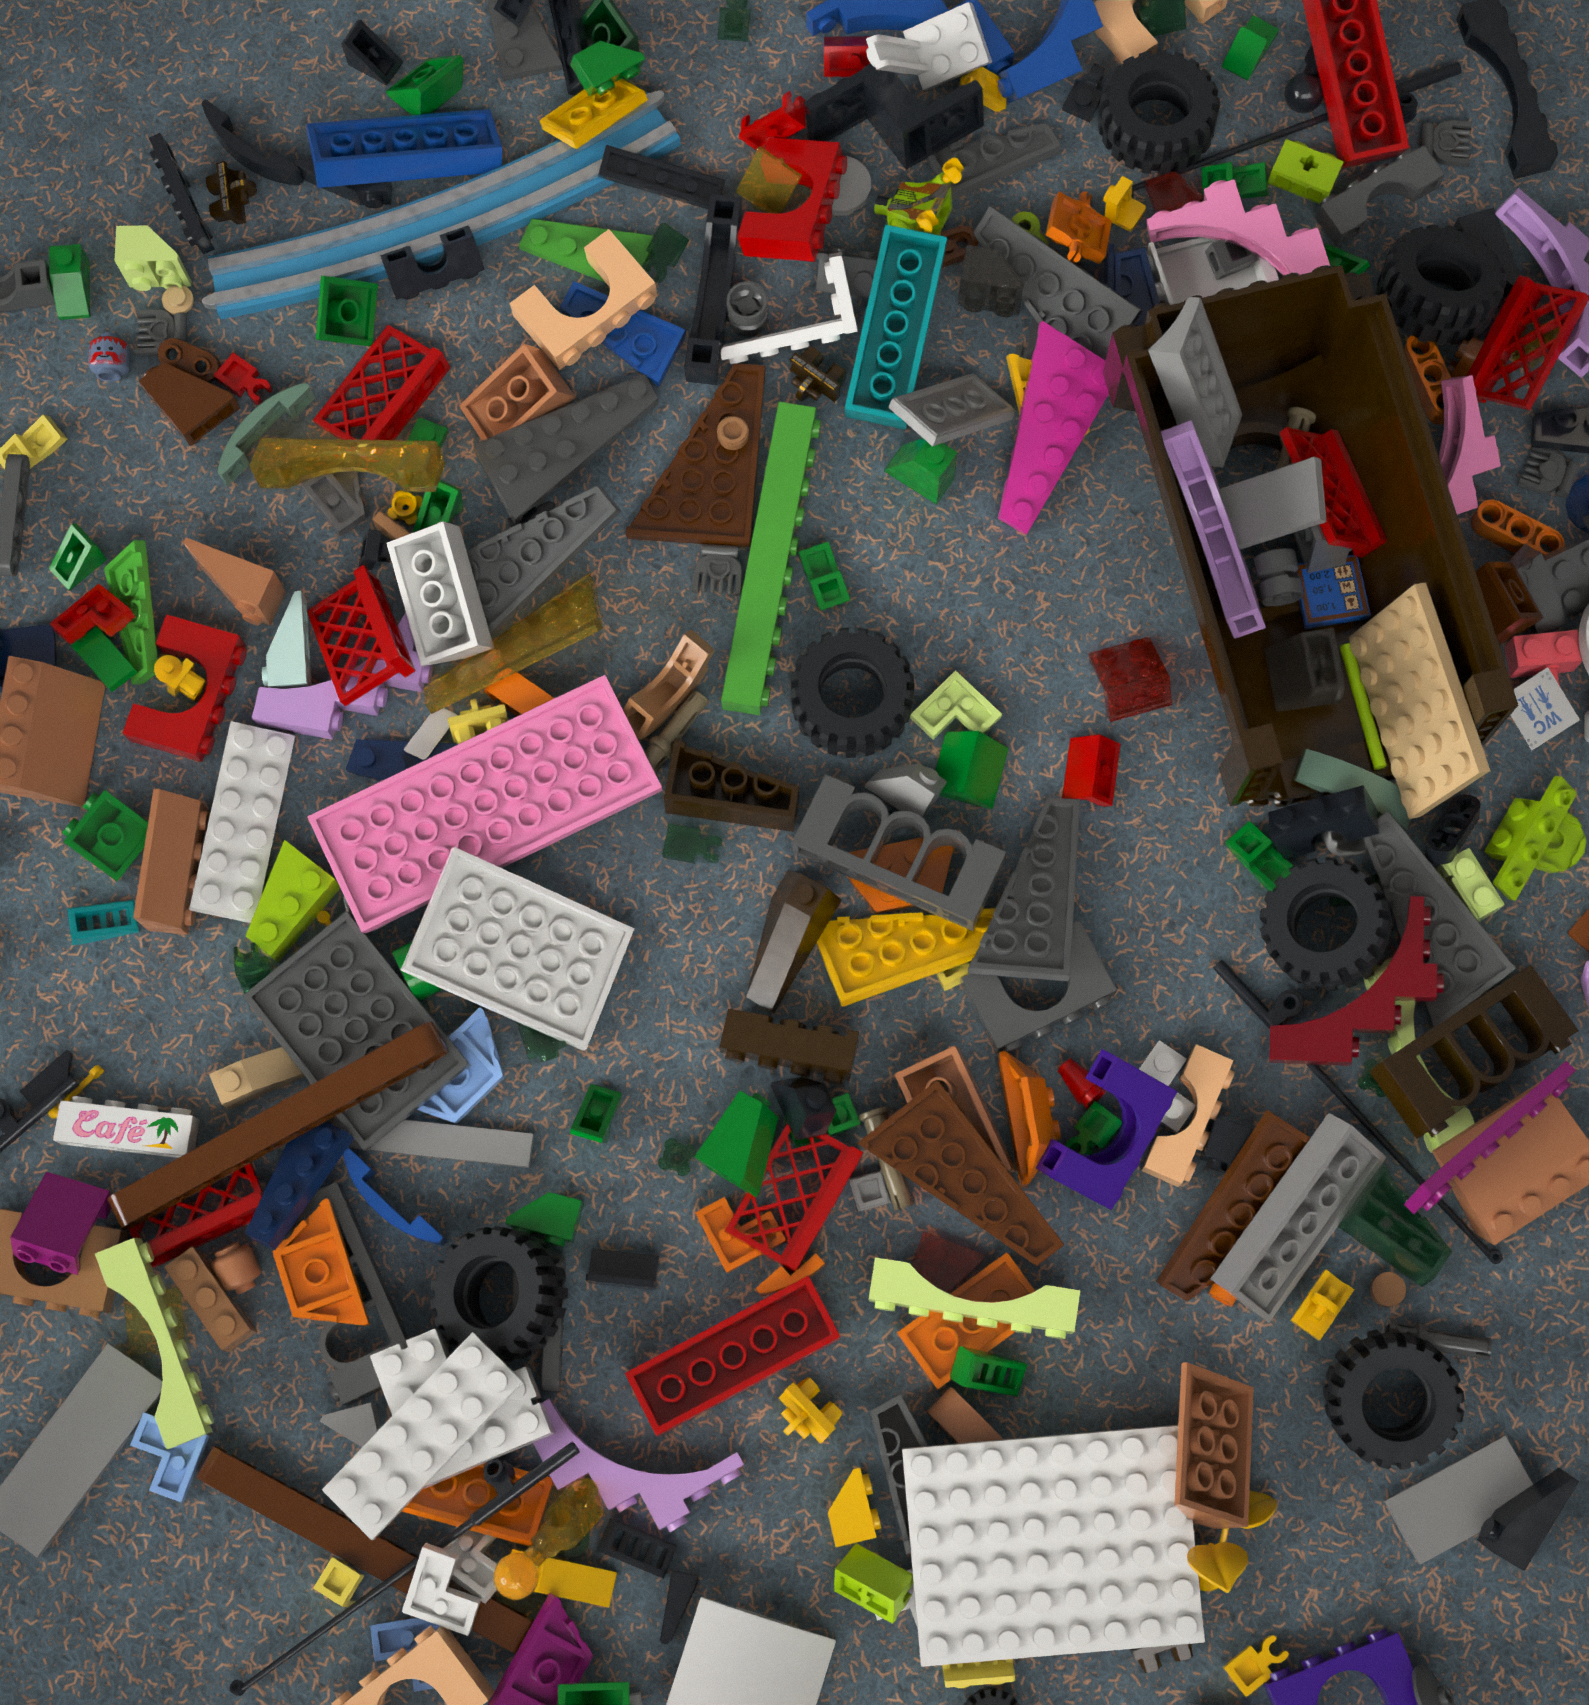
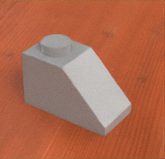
[864,763,947,818]

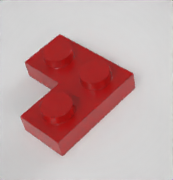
[49,583,136,645]

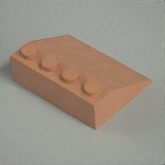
[0,656,105,807]
[1432,1080,1589,1245]
[1174,1362,1254,1529]

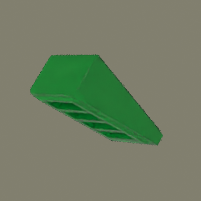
[950,1346,1028,1397]

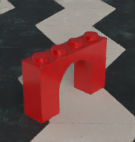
[737,138,847,262]
[122,614,247,762]

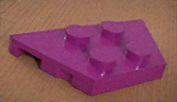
[487,1593,594,1705]

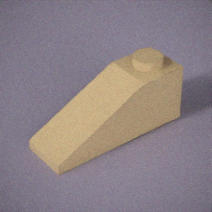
[209,1047,305,1110]

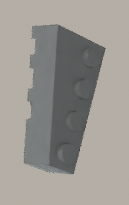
[870,1394,928,1554]

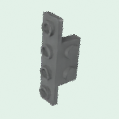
[816,246,878,298]

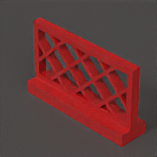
[1466,275,1589,411]
[313,325,451,464]
[1279,427,1388,558]
[306,565,416,706]
[725,1123,863,1273]
[129,1163,264,1268]

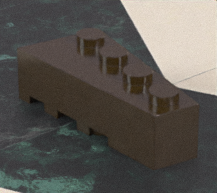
[664,739,799,832]
[719,1009,859,1084]

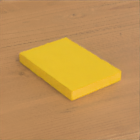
[539,79,648,149]

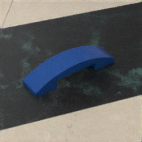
[343,1147,447,1246]

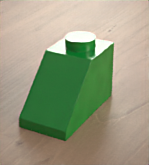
[49,244,90,320]

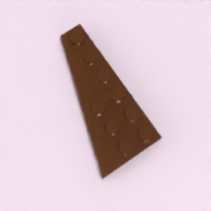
[857,1080,1065,1266]

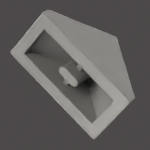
[320,1402,381,1447]

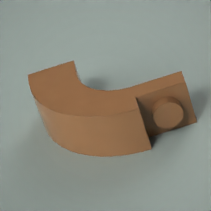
[623,630,715,740]

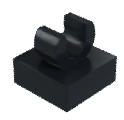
[359,529,391,570]

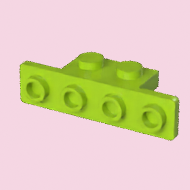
[1484,775,1577,901]

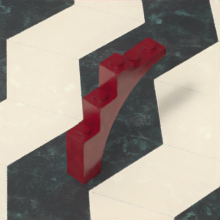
[1269,896,1444,1066]

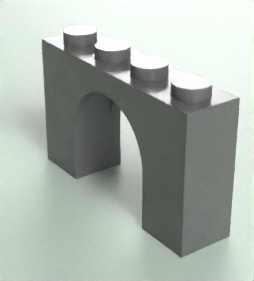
[960,920,1117,1054]

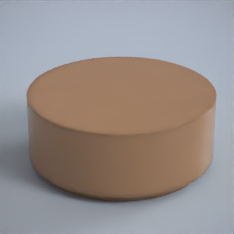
[717,416,749,450]
[1370,1272,1406,1307]

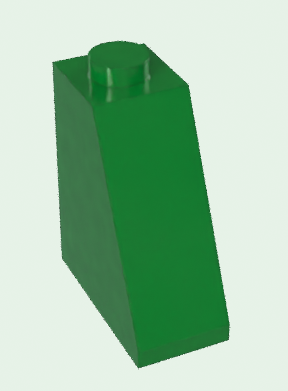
[884,438,957,505]
[695,1090,778,1198]

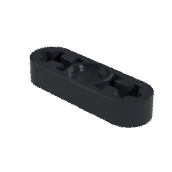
[1424,794,1481,865]

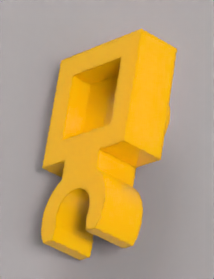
[1222,1635,1289,1697]

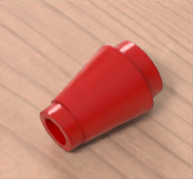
[1057,1058,1106,1108]

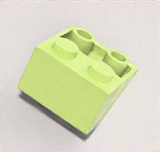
[114,225,192,291]

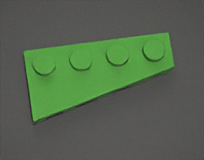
[519,219,658,283]
[104,540,158,685]

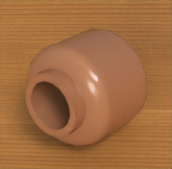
[210,1241,261,1295]

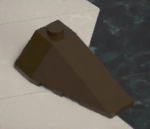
[746,870,842,1013]

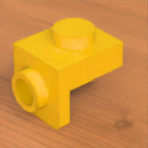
[1103,176,1146,232]

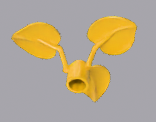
[1187,1491,1277,1593]

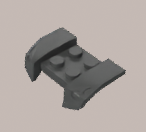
[1510,515,1589,634]

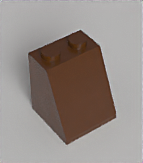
[1475,562,1544,645]

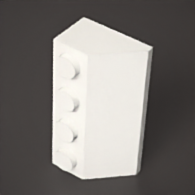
[387,522,494,666]

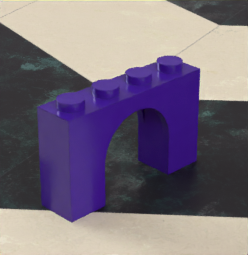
[1036,1049,1178,1210]
[1263,1628,1418,1705]

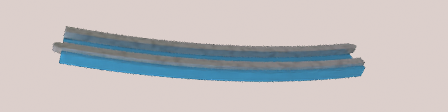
[202,90,681,319]

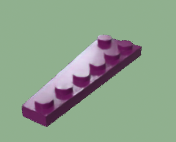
[1404,1061,1576,1214]

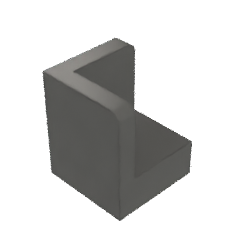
[1205,239,1257,280]

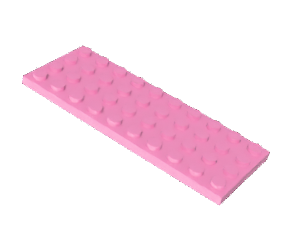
[307,675,663,934]

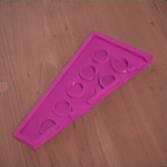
[998,321,1109,535]

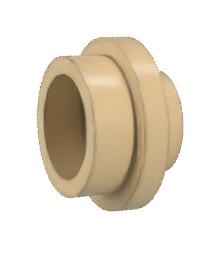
[162,285,194,315]

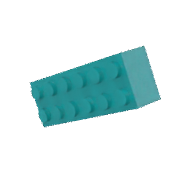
[845,224,947,430]

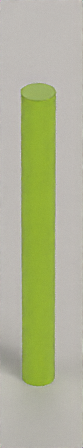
[1339,643,1387,770]

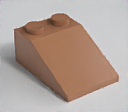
[459,344,576,440]
[183,538,286,626]

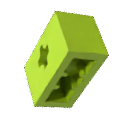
[1268,139,1344,204]

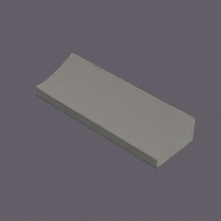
[1148,297,1242,468]
[1210,1113,1386,1323]
[0,1343,163,1558]

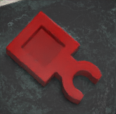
[213,352,273,405]

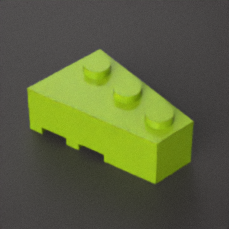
[245,840,340,963]

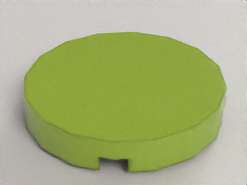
[1535,811,1587,873]

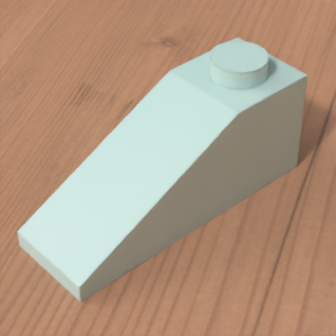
[262,591,312,689]

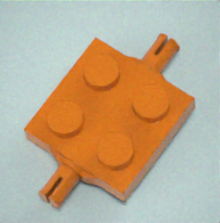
[1046,191,1112,264]

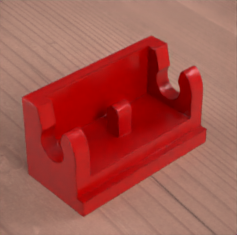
[739,91,805,153]

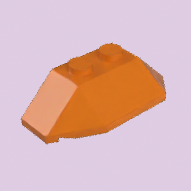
[997,1051,1061,1188]

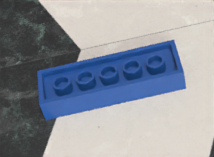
[306,109,502,188]

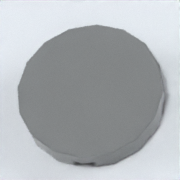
[810,156,871,216]

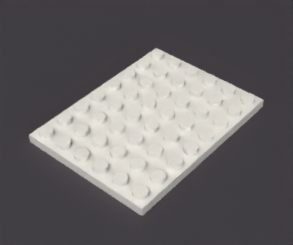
[902,1425,1205,1667]

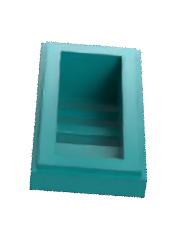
[67,899,139,945]

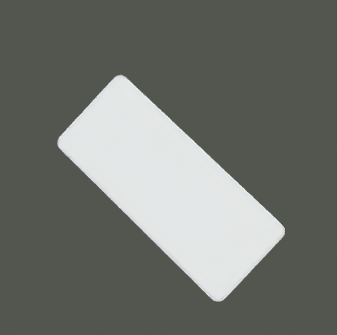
[404,708,458,760]

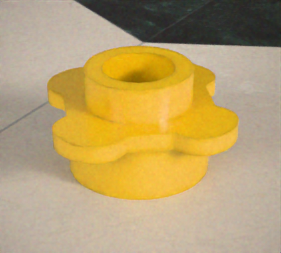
[387,490,423,525]

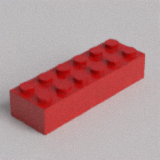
[1302,0,1409,169]
[624,1275,841,1437]

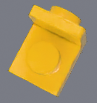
[959,67,1007,112]

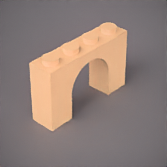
[1093,0,1228,64]
[510,229,658,370]
[331,1625,494,1705]

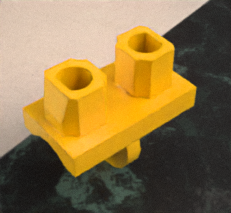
[154,655,205,702]
[1290,1269,1355,1341]
[779,1377,842,1444]

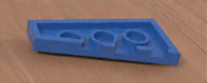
[560,281,686,387]

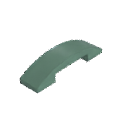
[217,383,315,486]
[1293,749,1411,830]

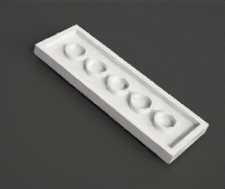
[189,721,295,923]
[322,1332,523,1540]

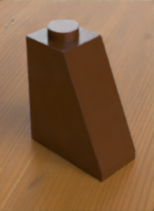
[138,362,240,446]

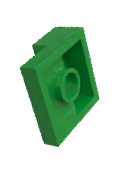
[62,790,148,882]

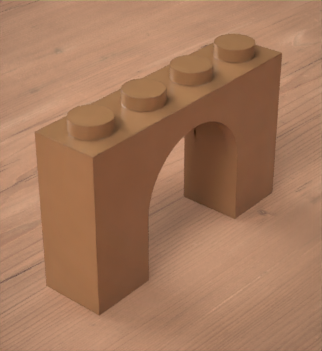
[0,1209,129,1318]

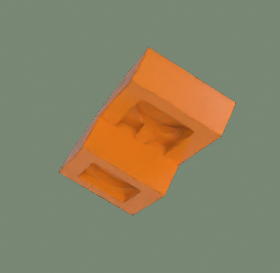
[756,1253,825,1296]

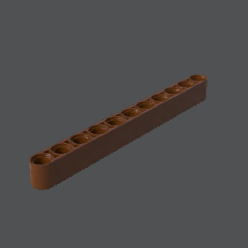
[107,1021,448,1230]
[196,1445,534,1654]

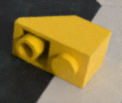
[828,1468,881,1547]

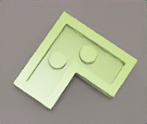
[910,670,1002,740]

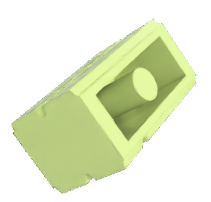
[1436,848,1505,921]

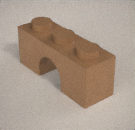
[164,1247,258,1353]

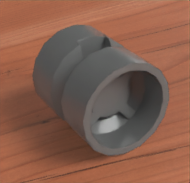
[726,281,768,337]
[1253,548,1304,606]

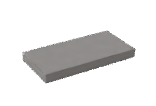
[889,373,1016,446]
[1219,457,1327,549]
[1383,1436,1533,1564]

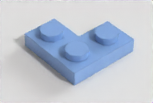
[130,1412,210,1502]

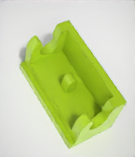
[834,1543,914,1624]

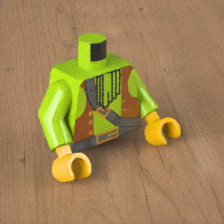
[874,157,964,235]

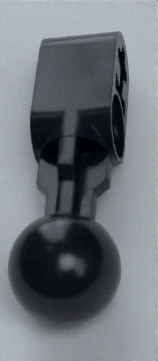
[1284,42,1324,113]

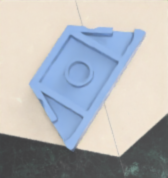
[417,1007,505,1124]

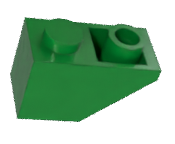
[570,41,646,97]
[505,1192,584,1247]

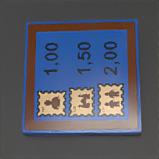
[1295,555,1371,629]

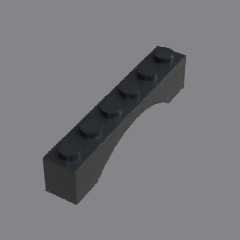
[1456,0,1558,179]
[684,194,743,385]

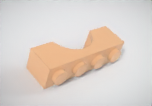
[1141,1044,1235,1187]

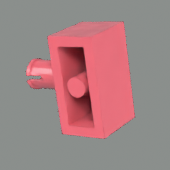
[1504,630,1582,686]

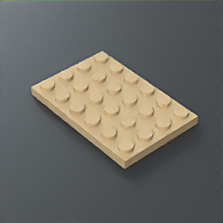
[1349,583,1490,819]

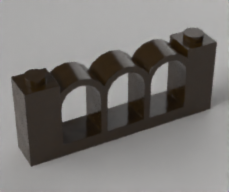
[1369,965,1579,1139]

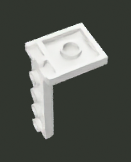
[866,2,992,91]
[720,252,858,364]

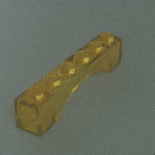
[249,438,446,492]

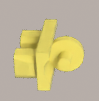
[447,699,509,744]

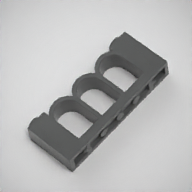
[792,774,1006,931]
[281,1182,409,1406]

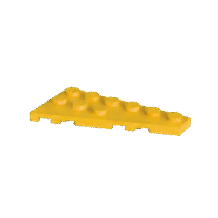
[816,908,996,1007]

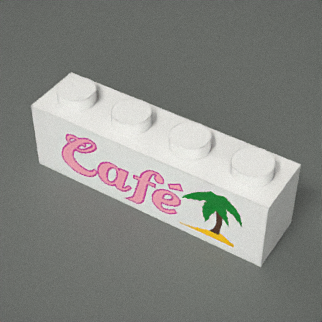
[53,1096,200,1158]

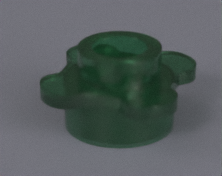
[1357,1059,1386,1097]
[658,1138,696,1176]

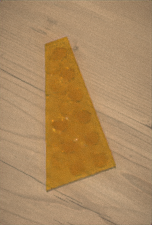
[424,573,603,714]

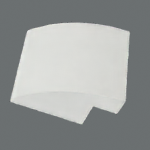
[666,1597,836,1705]

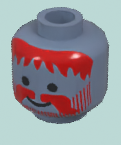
[88,332,131,382]

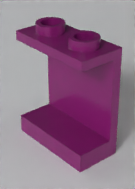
[10,1171,112,1275]

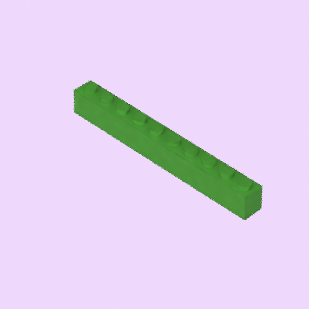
[721,402,821,716]

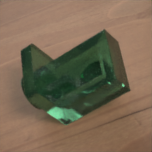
[516,1022,567,1063]

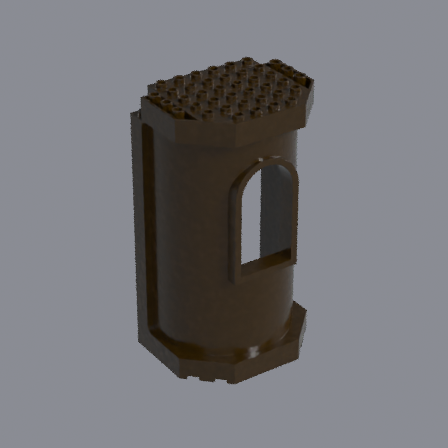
[1103,265,1519,807]

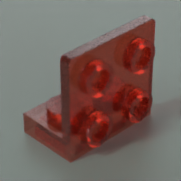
[1089,637,1172,722]

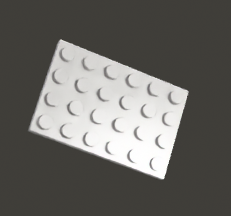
[401,847,634,1051]

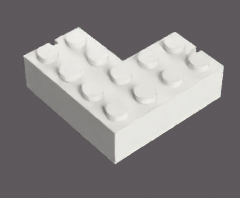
[370,1329,555,1488]

